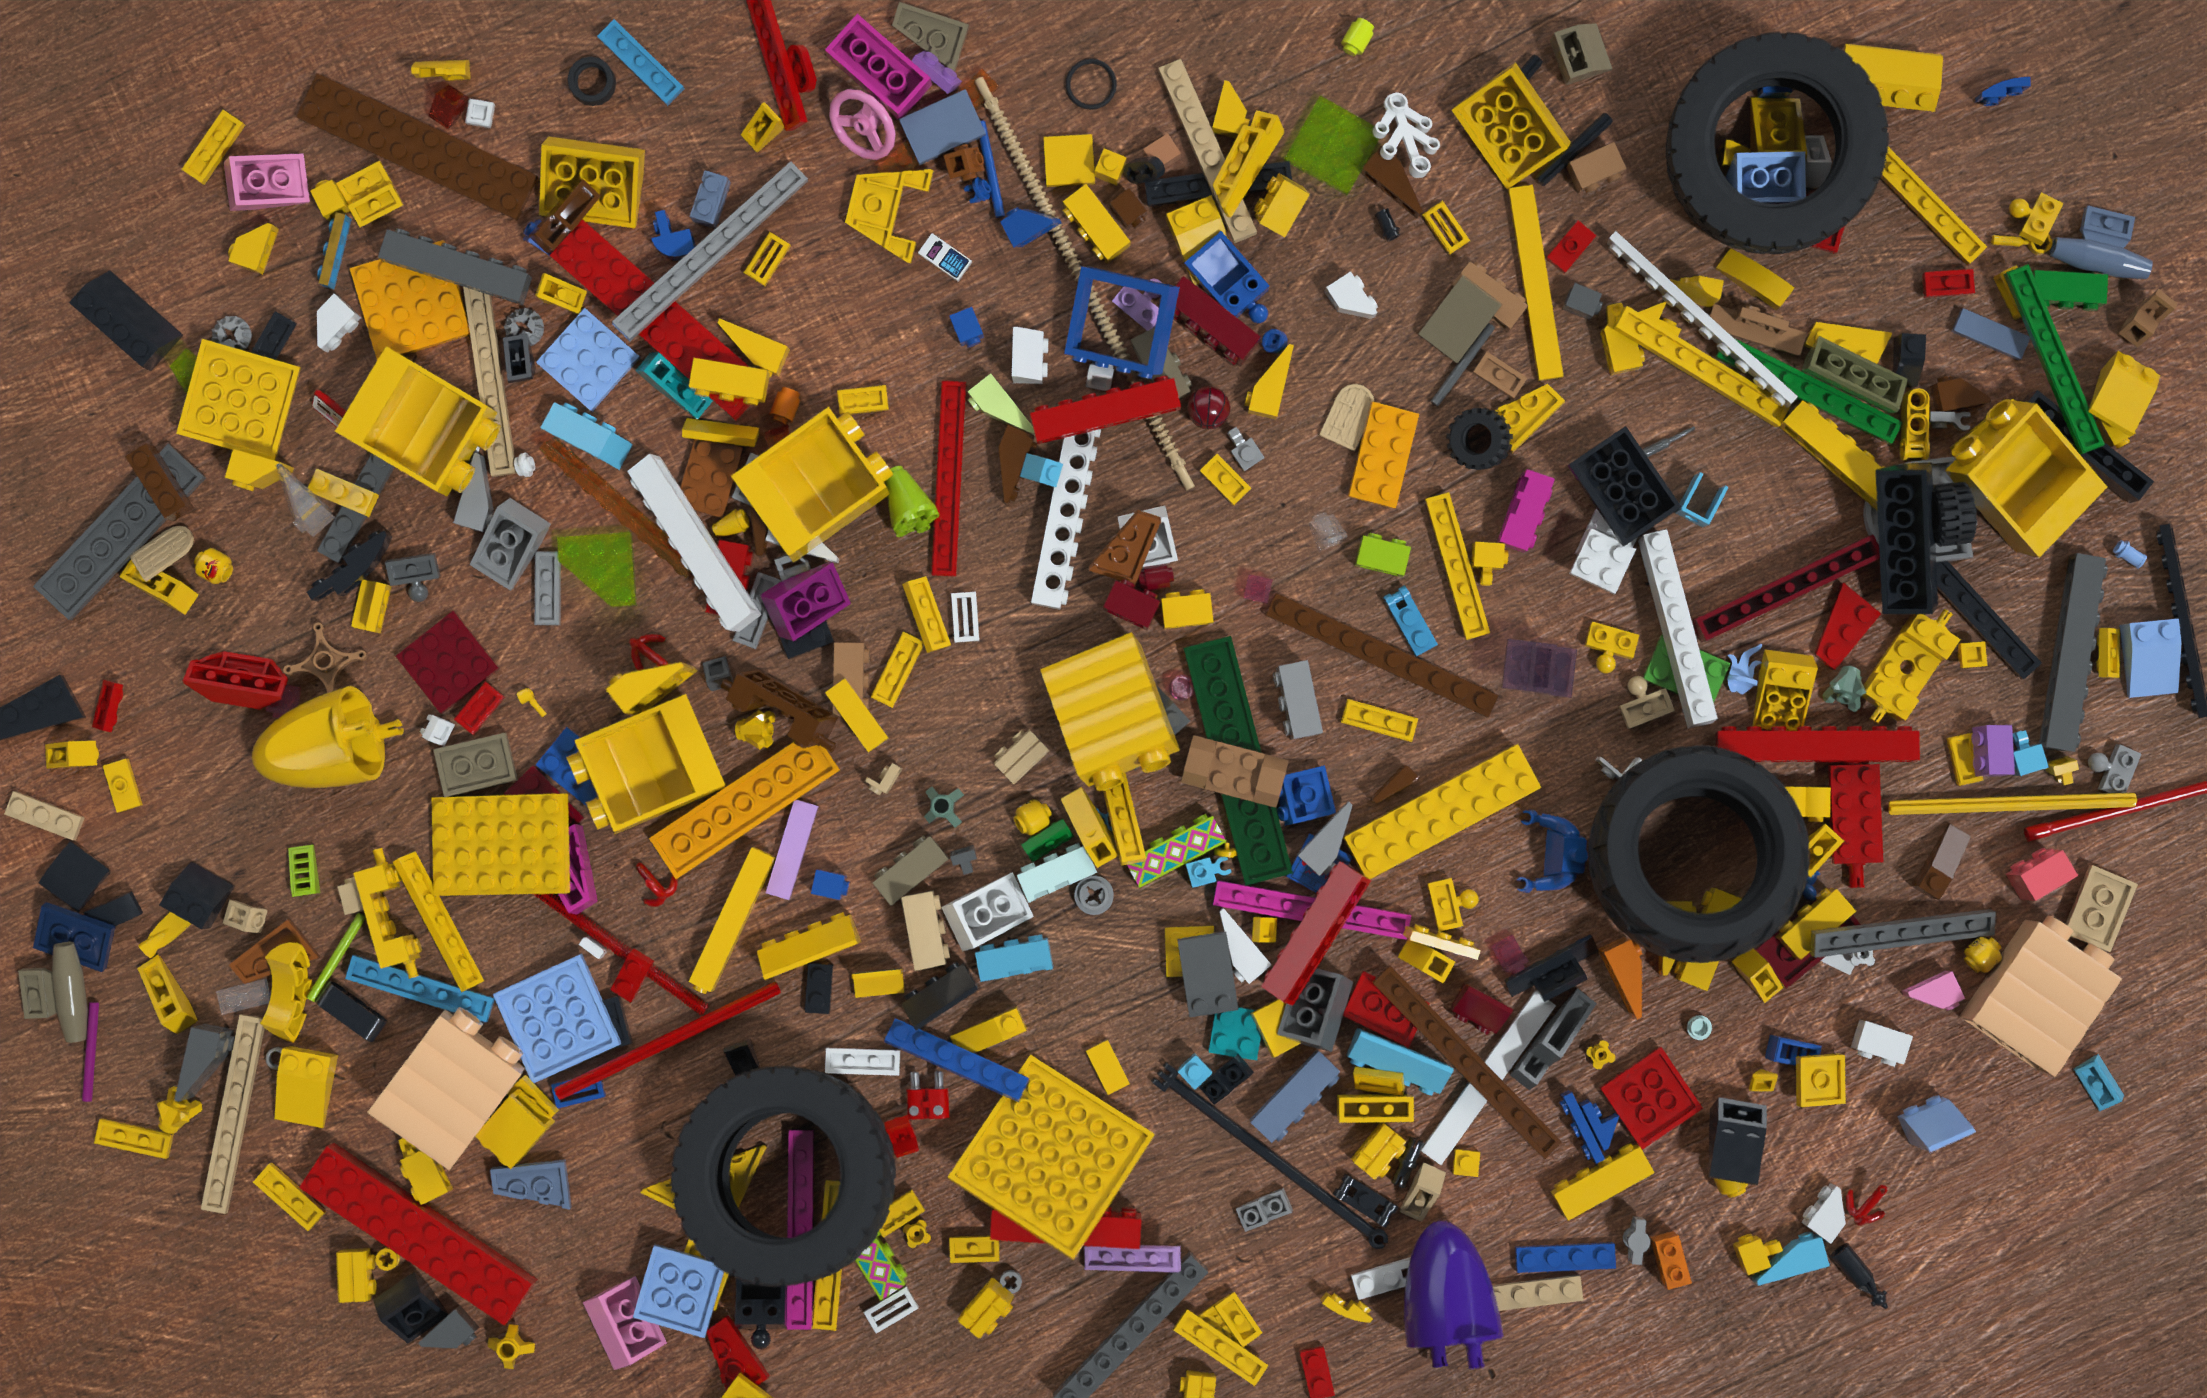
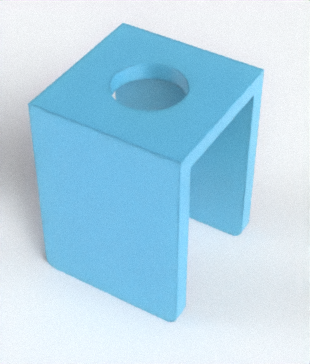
[1675,472,1729,528]

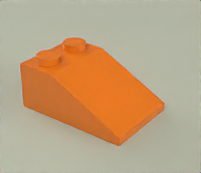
[1598,937,1643,1020]

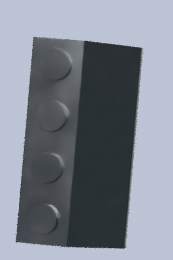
[69,270,183,371]

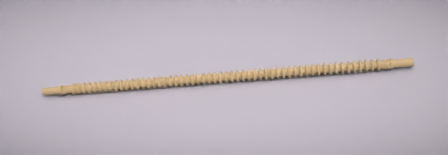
[975,77,1195,491]

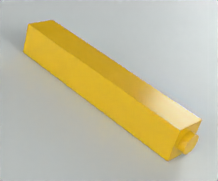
[689,847,776,994]

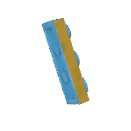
[317,212,352,290]

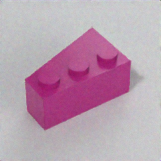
[1497,469,1555,553]
[558,824,598,914]

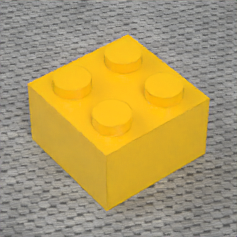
[1254,173,1310,237]

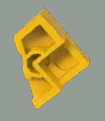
[411,60,471,81]

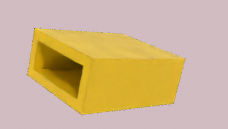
[475,1088,555,1169]

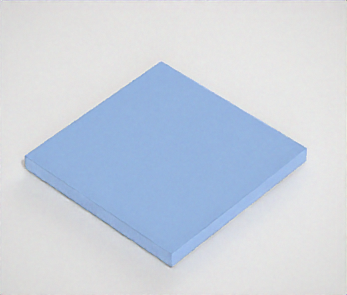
[493,954,621,1083]

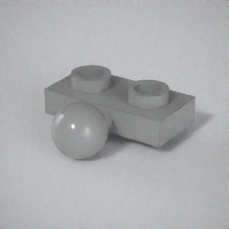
[2088,744,2141,793]

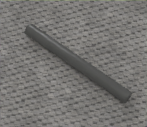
[1430,323,1495,407]

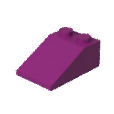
[760,561,851,641]

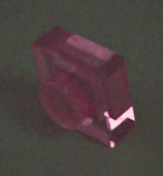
[1243,574,1273,604]

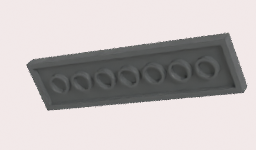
[33,444,206,620]

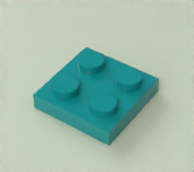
[1208,1007,1261,1061]

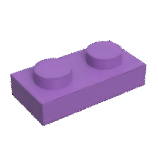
[912,51,962,94]

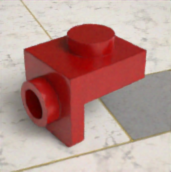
[884,1115,919,1158]

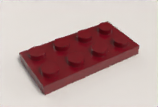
[1755,888,1861,989]

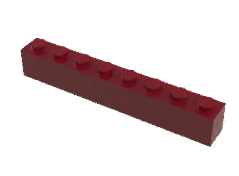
[1691,534,1880,642]

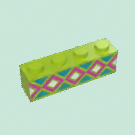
[1127,814,1226,888]
[855,1232,908,1301]

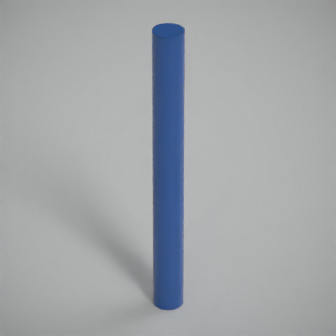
[979,121,1005,218]

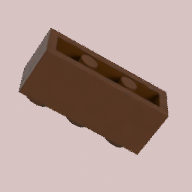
[125,443,194,521]

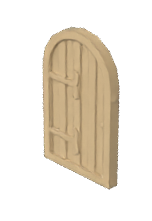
[1319,384,1374,452]
[130,526,194,582]

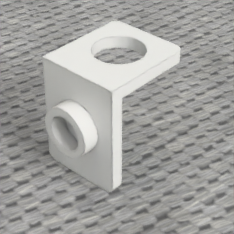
[1596,757,1642,780]

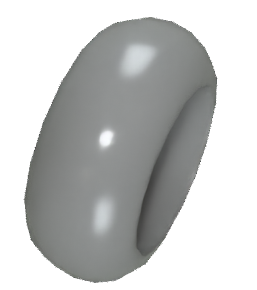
[265,1047,282,1070]

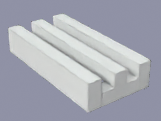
[951,592,979,643]
[864,1286,919,1334]

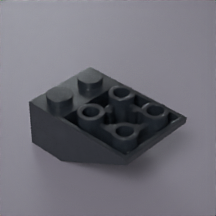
[1708,1097,1767,1185]

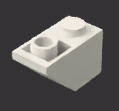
[1324,272,1378,319]
[317,294,361,353]
[1801,1183,1846,1244]

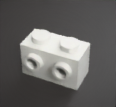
[1851,1019,1913,1067]

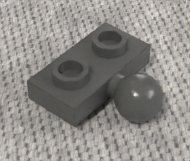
[385,552,440,602]

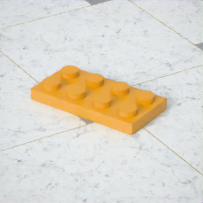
[1347,402,1419,509]

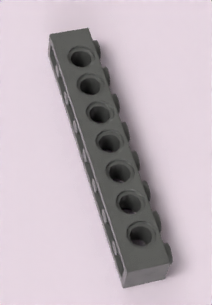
[1053,1251,1208,1398]

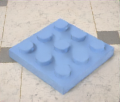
[536,308,641,412]
[633,1244,724,1338]

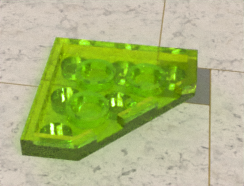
[557,532,637,607]

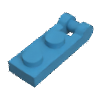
[1383,585,1438,657]

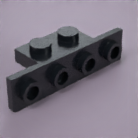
[1504,934,1598,1002]

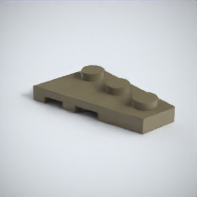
[892,2,970,72]

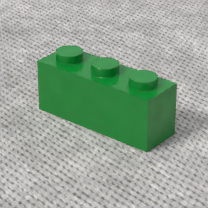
[2032,270,2108,311]

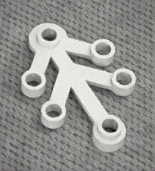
[1372,93,1440,178]

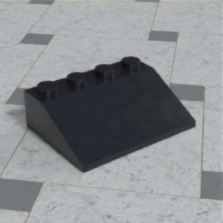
[1567,426,1682,547]

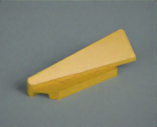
[1213,110,1284,218]

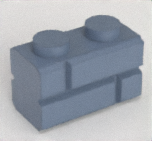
[690,170,731,229]

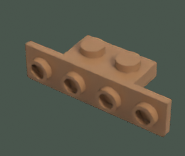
[1710,304,1807,356]

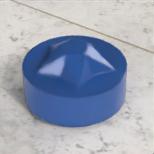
[1262,329,1288,354]

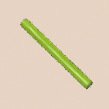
[306,912,366,1002]

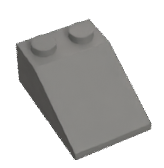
[470,498,551,591]

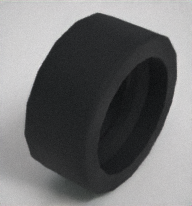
[567,56,616,106]

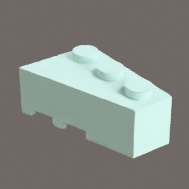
[1017,843,1097,903]

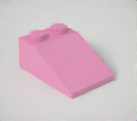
[224,154,310,211]

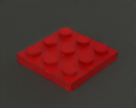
[1599,1046,1703,1150]

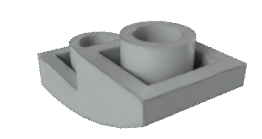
[1236,1188,1293,1232]

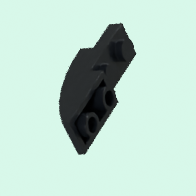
[307,530,392,602]

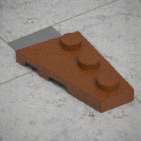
[1089,510,1161,584]
[229,918,320,984]

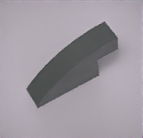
[1510,988,1597,1090]

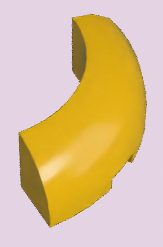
[260,942,312,1043]

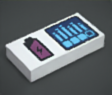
[918,233,972,282]

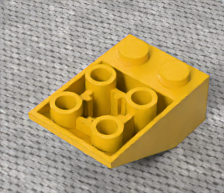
[1753,650,1818,731]

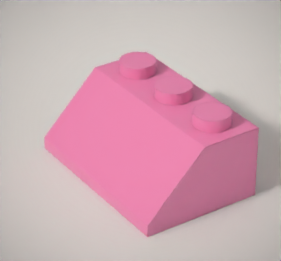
[583,1276,667,1370]

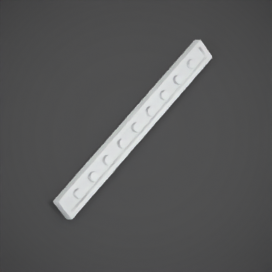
[1607,231,1798,408]

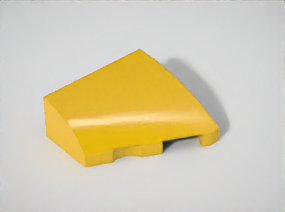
[1669,276,1724,308]

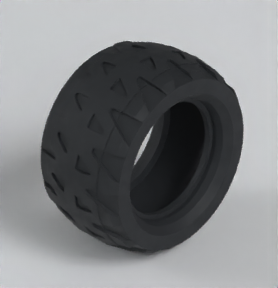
[1588,746,1809,963]

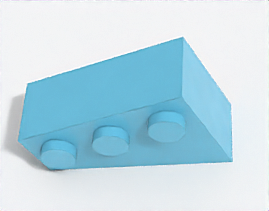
[975,934,1054,982]

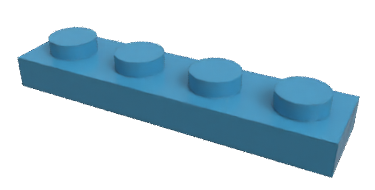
[597,19,685,106]

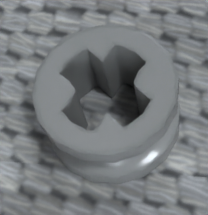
[1000,1270,1022,1294]

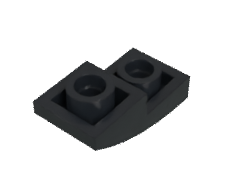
[83,891,143,926]
[1199,1054,1254,1105]

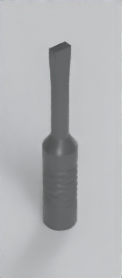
[1642,426,1695,457]

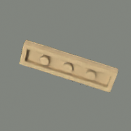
[1492,1275,1583,1311]

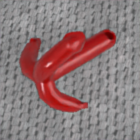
[629,634,669,671]
[636,863,678,907]
[1846,1184,1888,1226]

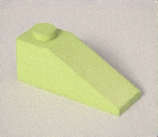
[968,374,1035,435]

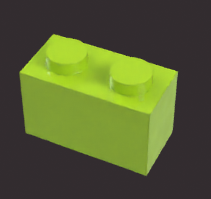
[1355,533,1411,577]

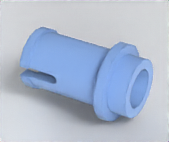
[2113,540,2147,569]

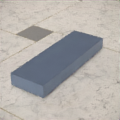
[1952,308,2030,360]

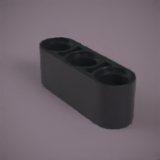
[315,981,388,1042]

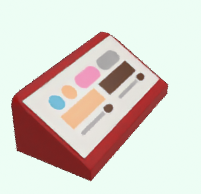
[312,390,347,427]

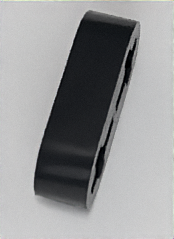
[1123,156,1165,184]

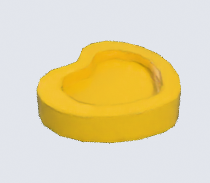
[1214,842,1237,858]

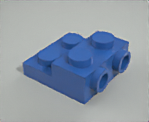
[1277,766,1336,825]

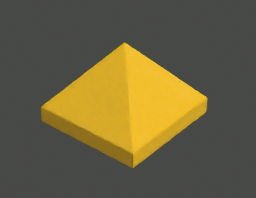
[1749,1069,1778,1091]

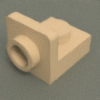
[865,763,903,795]
[223,900,267,933]

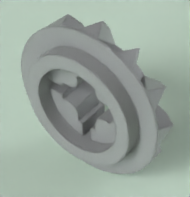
[504,308,544,346]
[211,316,251,350]
[1074,876,1114,915]

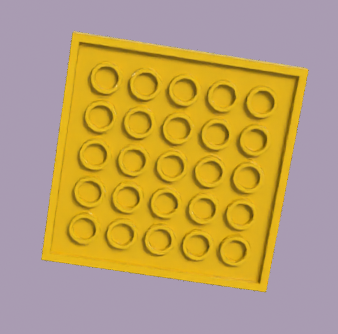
[948,1055,1155,1260]

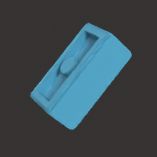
[2073,1054,2124,1111]

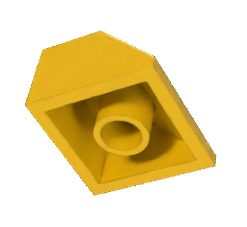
[225,449,294,491]

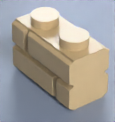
[994,729,1049,784]

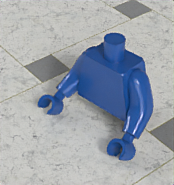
[1516,810,1588,893]

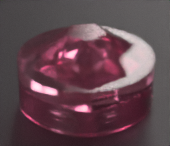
[1169,675,1194,701]

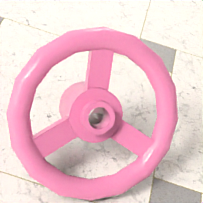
[829,89,896,160]

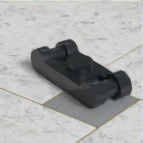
[1332,1173,1399,1228]

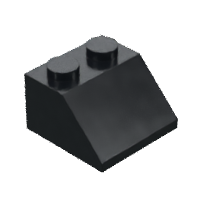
[159,861,235,929]
[373,1272,448,1343]

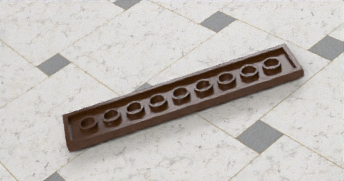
[296,74,538,221]

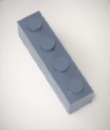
[1250,1049,1340,1143]

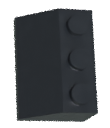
[901,962,981,1031]

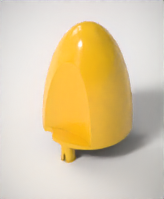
[252,686,404,788]

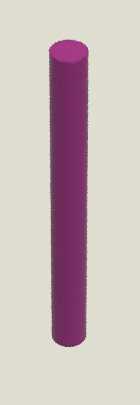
[82,1002,99,1102]

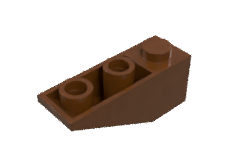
[999,425,1038,506]

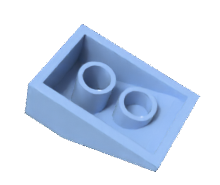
[2120,618,2181,698]
[1897,1095,1976,1152]

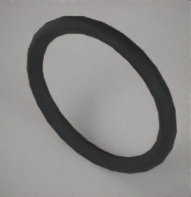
[1065,59,1117,110]

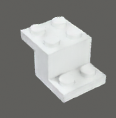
[1569,509,1637,594]

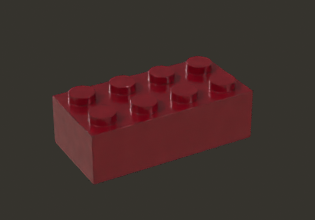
[1173,276,1261,367]

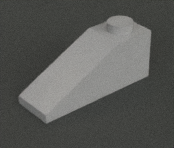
[453,453,494,533]
[1297,801,1353,876]

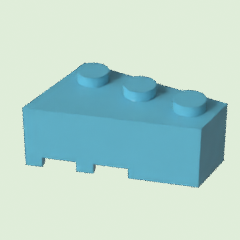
[540,402,633,470]

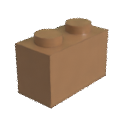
[1566,142,1627,194]

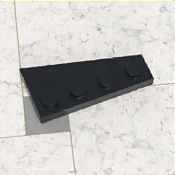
[0,675,86,741]

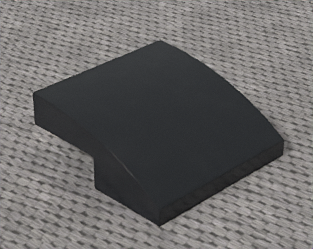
[38,841,111,913]

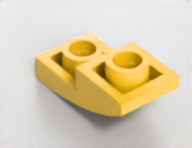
[1320,1292,1373,1323]

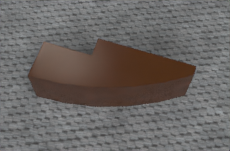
[529,179,601,253]

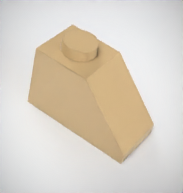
[1399,1163,1446,1222]

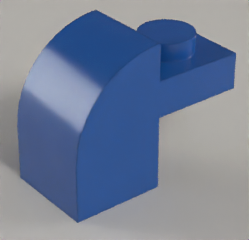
[651,210,696,261]

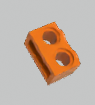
[1650,1231,1692,1290]

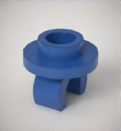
[964,177,991,203]

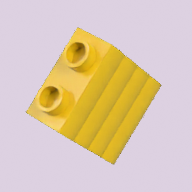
[335,346,501,497]
[1945,399,2107,558]
[731,407,893,563]
[1040,632,1180,791]
[566,694,725,835]

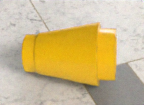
[712,509,750,538]

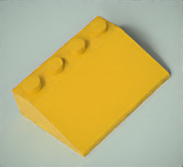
[1452,62,1571,190]
[539,137,645,228]
[606,663,698,715]

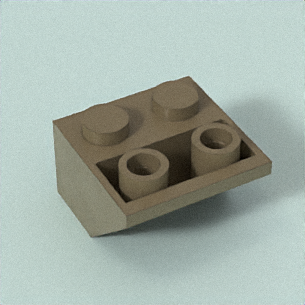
[1550,23,1612,85]

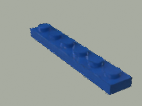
[884,1018,1029,1102]

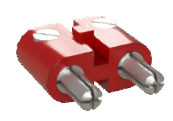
[906,1071,950,1120]

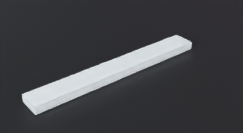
[1421,991,1556,1165]

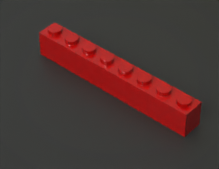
[1715,726,1920,762]

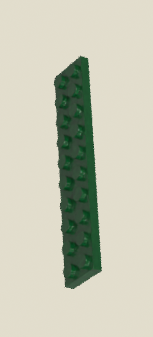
[1183,636,1293,886]

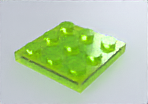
[1284,96,1384,196]

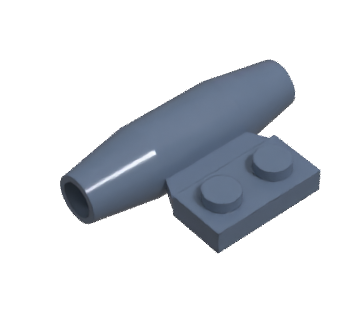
[2050,206,2153,279]

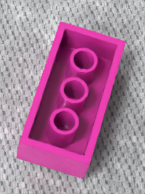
[825,14,932,120]

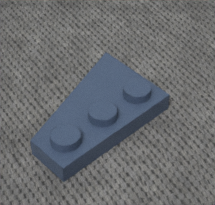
[490,1159,572,1210]

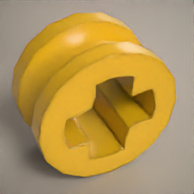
[375,1247,400,1271]

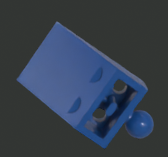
[1184,231,1269,323]

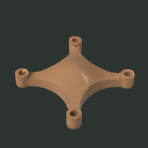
[283,622,368,693]

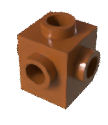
[944,144,985,182]

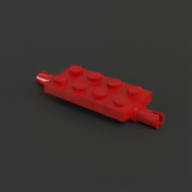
[1828,762,1884,888]

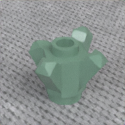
[1822,666,1867,712]
[924,787,964,828]

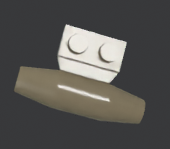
[18,942,88,1043]

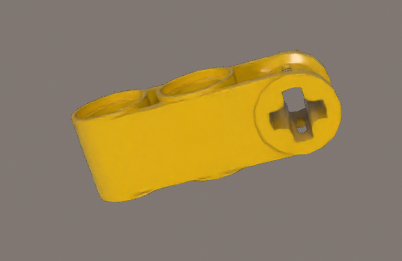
[1900,388,1930,460]

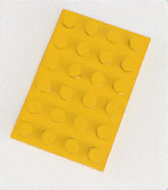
[432,794,570,896]

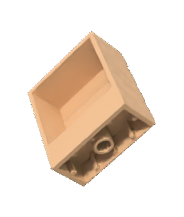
[1959,915,2122,1077]
[367,1007,525,1170]

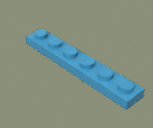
[345,955,495,1022]

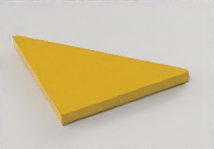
[641,1145,767,1209]

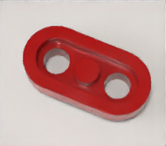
[787,45,817,93]

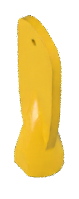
[138,912,191,958]

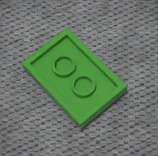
[1643,634,1731,703]

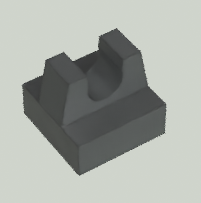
[950,845,977,875]

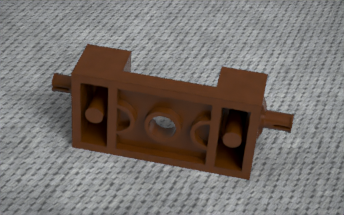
[721,669,839,753]

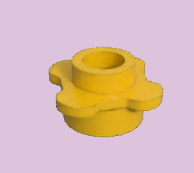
[1586,1040,1615,1069]
[903,1220,931,1248]

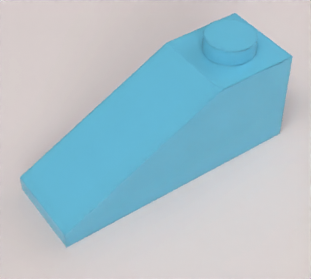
[1752,1232,1830,1286]

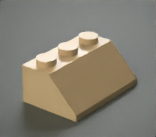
[901,890,950,971]

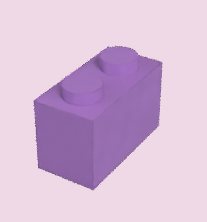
[1972,725,2015,776]

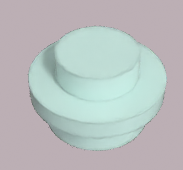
[1687,1015,1712,1040]

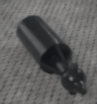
[1831,1243,1888,1309]

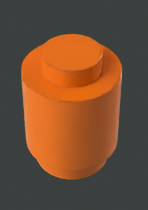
[770,387,801,425]

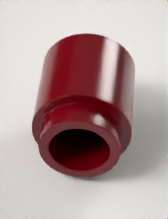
[1139,563,1174,591]

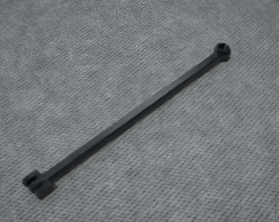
[1151,1062,1388,1249]

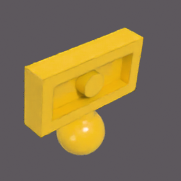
[2009,192,2064,246]
[1585,622,1639,674]
[1427,878,1479,931]

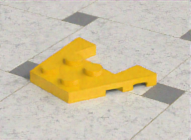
[845,169,934,264]

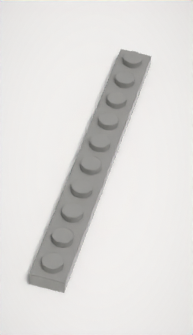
[612,162,808,342]

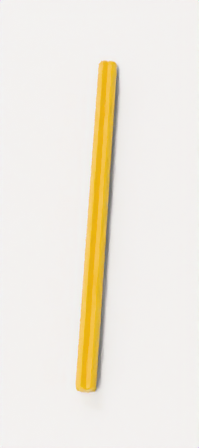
[1888,793,2137,815]

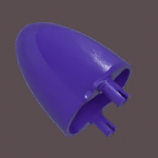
[1404,1221,1504,1369]

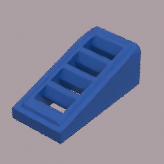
[1765,1035,1822,1066]

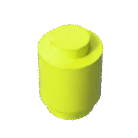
[1341,18,1374,56]

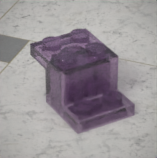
[1501,639,1577,698]

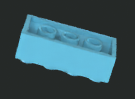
[1346,1028,1454,1096]

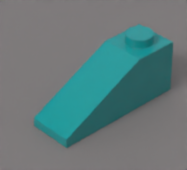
[635,352,713,420]

